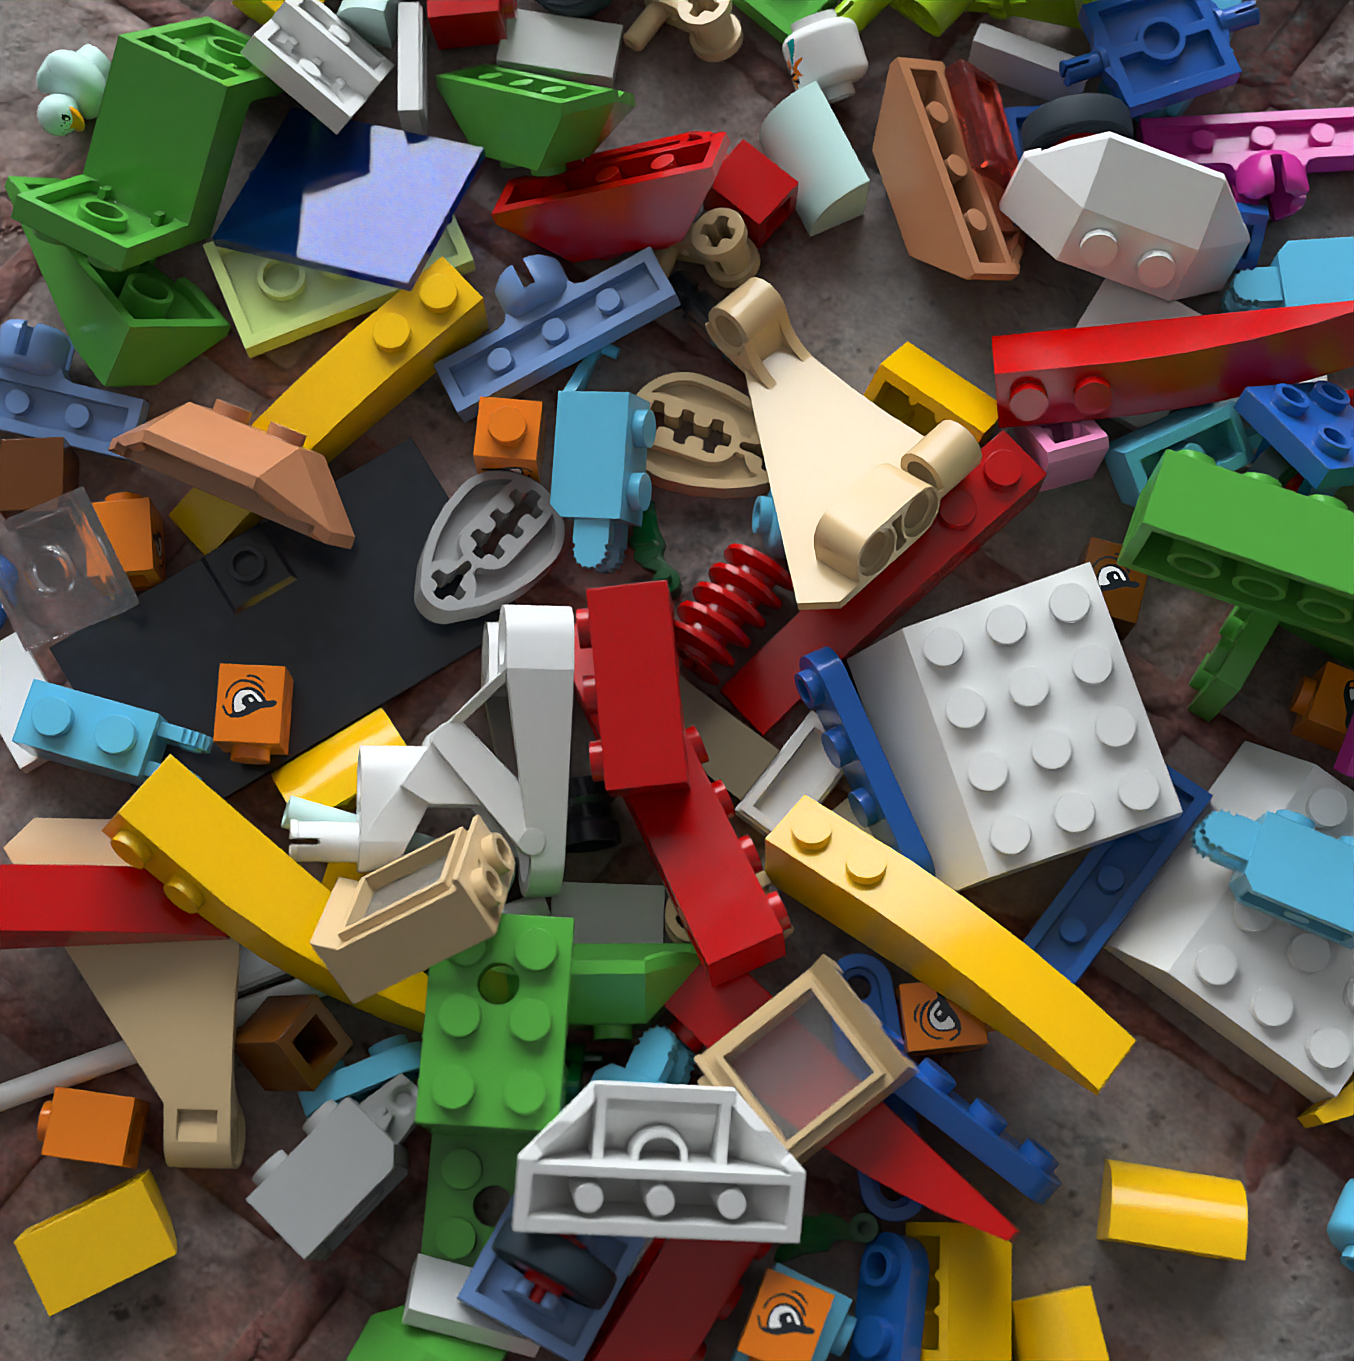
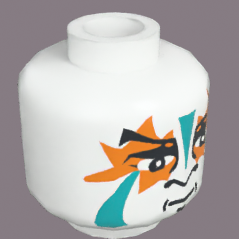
[782,9,868,104]

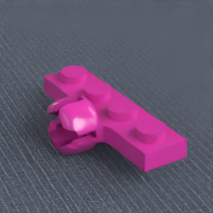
[1136,107,1354,222]

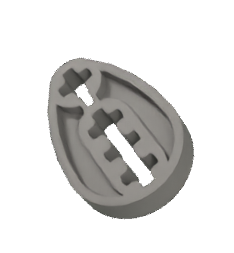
[414,470,565,624]

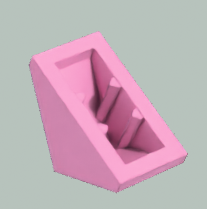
[1013,420,1109,492]

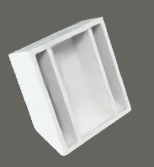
[847,562,1183,892]
[1104,741,1354,1103]

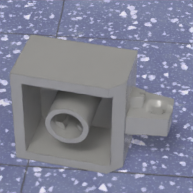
[246,1073,418,1261]

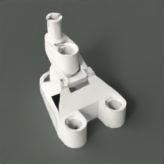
[289,605,574,897]

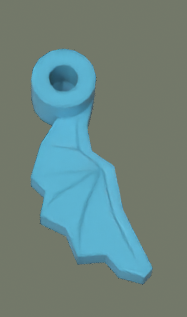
[563,344,621,391]

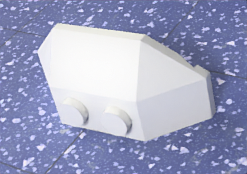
[999,131,1250,301]
[512,1080,806,1243]

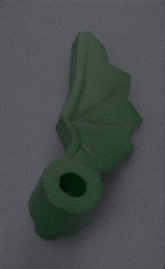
[628,501,683,601]
[565,1042,603,1105]
[773,1211,882,1264]

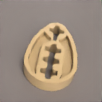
[636,372,770,499]

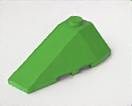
[5,176,231,388]

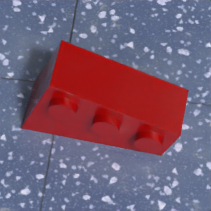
[576,580,691,797]

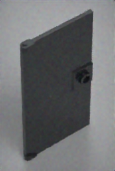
[49,438,517,801]

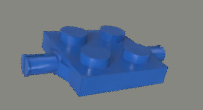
[1059,0,1260,118]

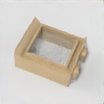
[310,814,515,1004]
[693,954,919,1165]

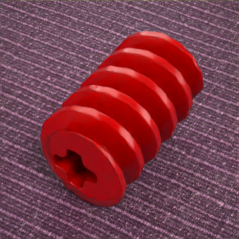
[673,543,794,685]

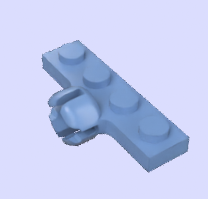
[433,246,681,423]
[0,319,150,463]

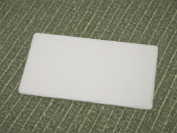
[551,882,665,943]

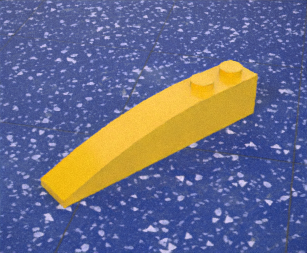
[168,256,489,555]
[101,754,428,1033]
[765,794,1136,1096]

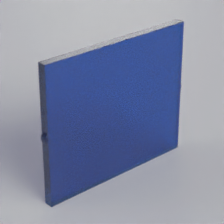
[212,107,486,291]

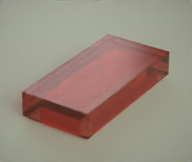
[944,59,1019,190]

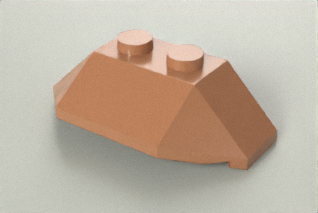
[872,57,1027,281]
[108,399,355,549]

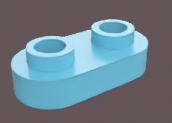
[297,1035,422,1119]

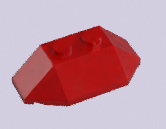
[491,131,731,263]

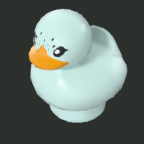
[36,44,111,136]

